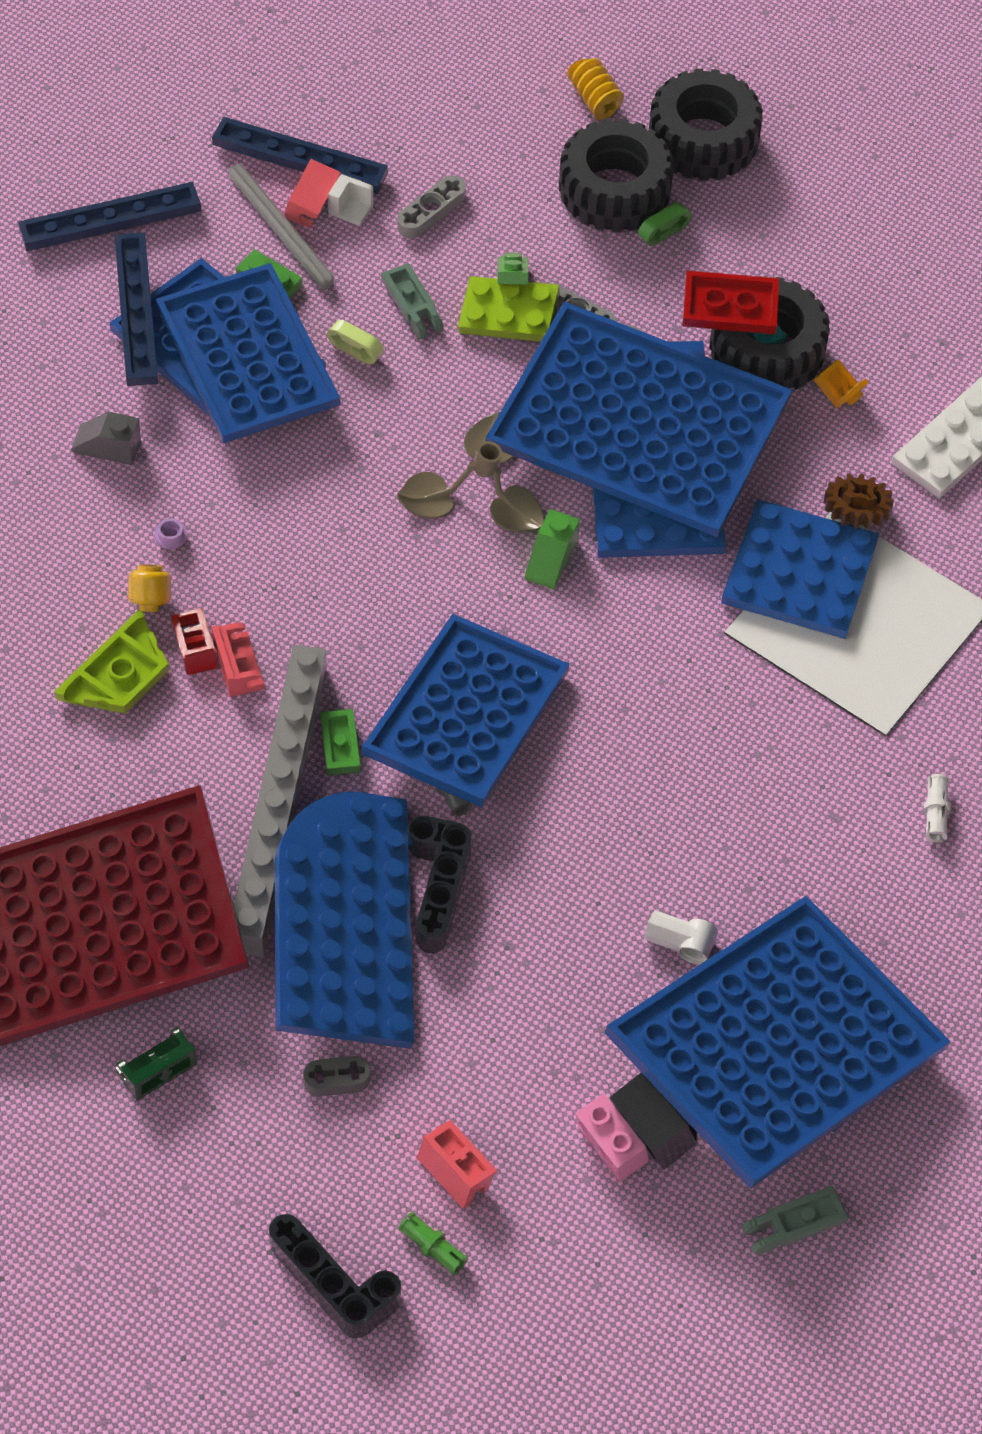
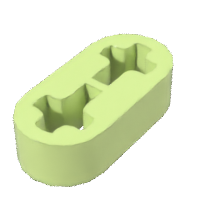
[327,320,384,365]

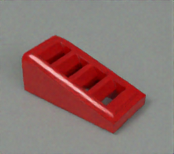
[171,608,218,675]

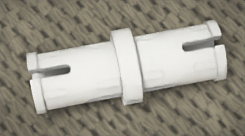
[924,774,951,843]

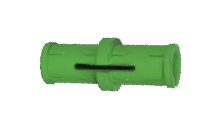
[398,1212,469,1276]

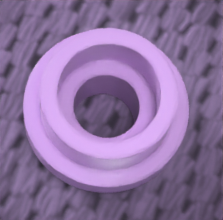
[155,518,187,549]

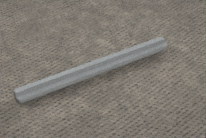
[229,163,335,290]

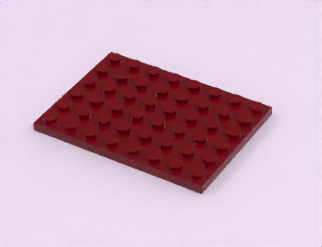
[0,785,250,1046]

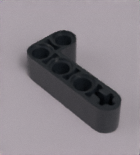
[408,816,472,954]
[269,1214,401,1338]

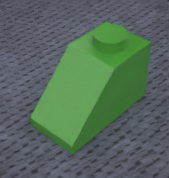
[524,509,580,589]

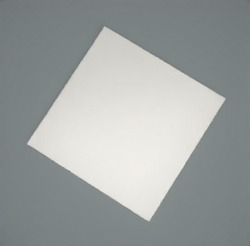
[724,512,982,736]

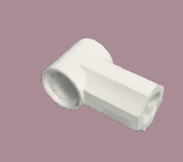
[644,910,718,965]

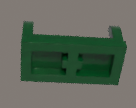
[115,1027,197,1101]

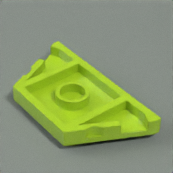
[54,609,169,714]

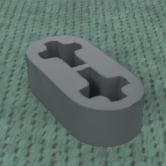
[303,1056,370,1096]

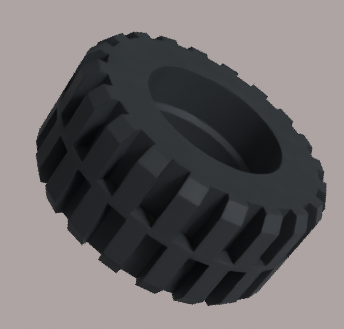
[649,68,763,181]
[559,118,674,233]
[709,276,830,390]

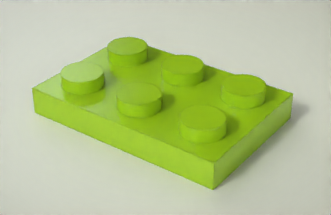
[458,276,560,342]

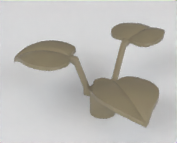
[397,412,544,532]

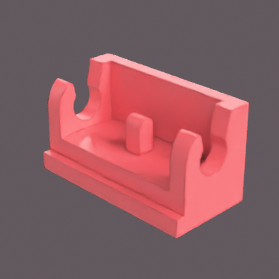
[284,159,341,227]
[212,622,265,697]
[417,1120,497,1209]

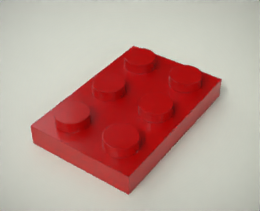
[682,270,779,334]

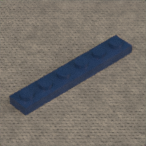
[212,116,388,194]
[18,182,201,252]
[114,233,158,386]

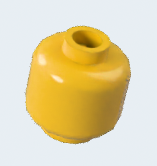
[128,564,171,612]

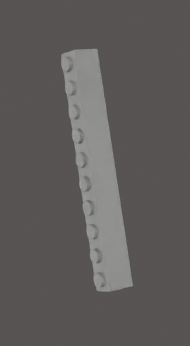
[234,644,327,957]

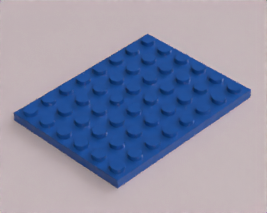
[485,301,792,538]
[604,896,951,1189]

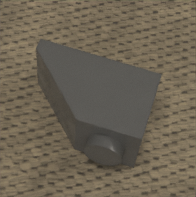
[71,411,141,465]

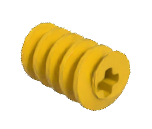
[567,58,624,121]

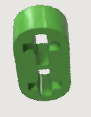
[638,202,692,246]

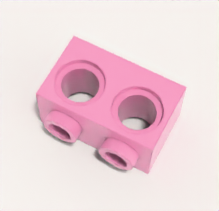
[575,1093,649,1182]

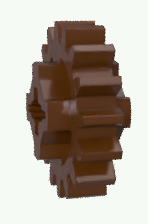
[823,473,894,529]

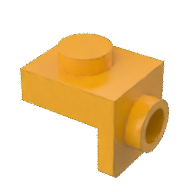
[813,359,869,408]

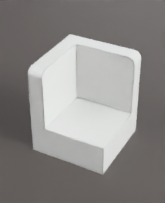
[328,174,373,225]

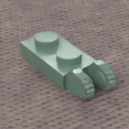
[381,263,444,340]
[741,1186,849,1255]

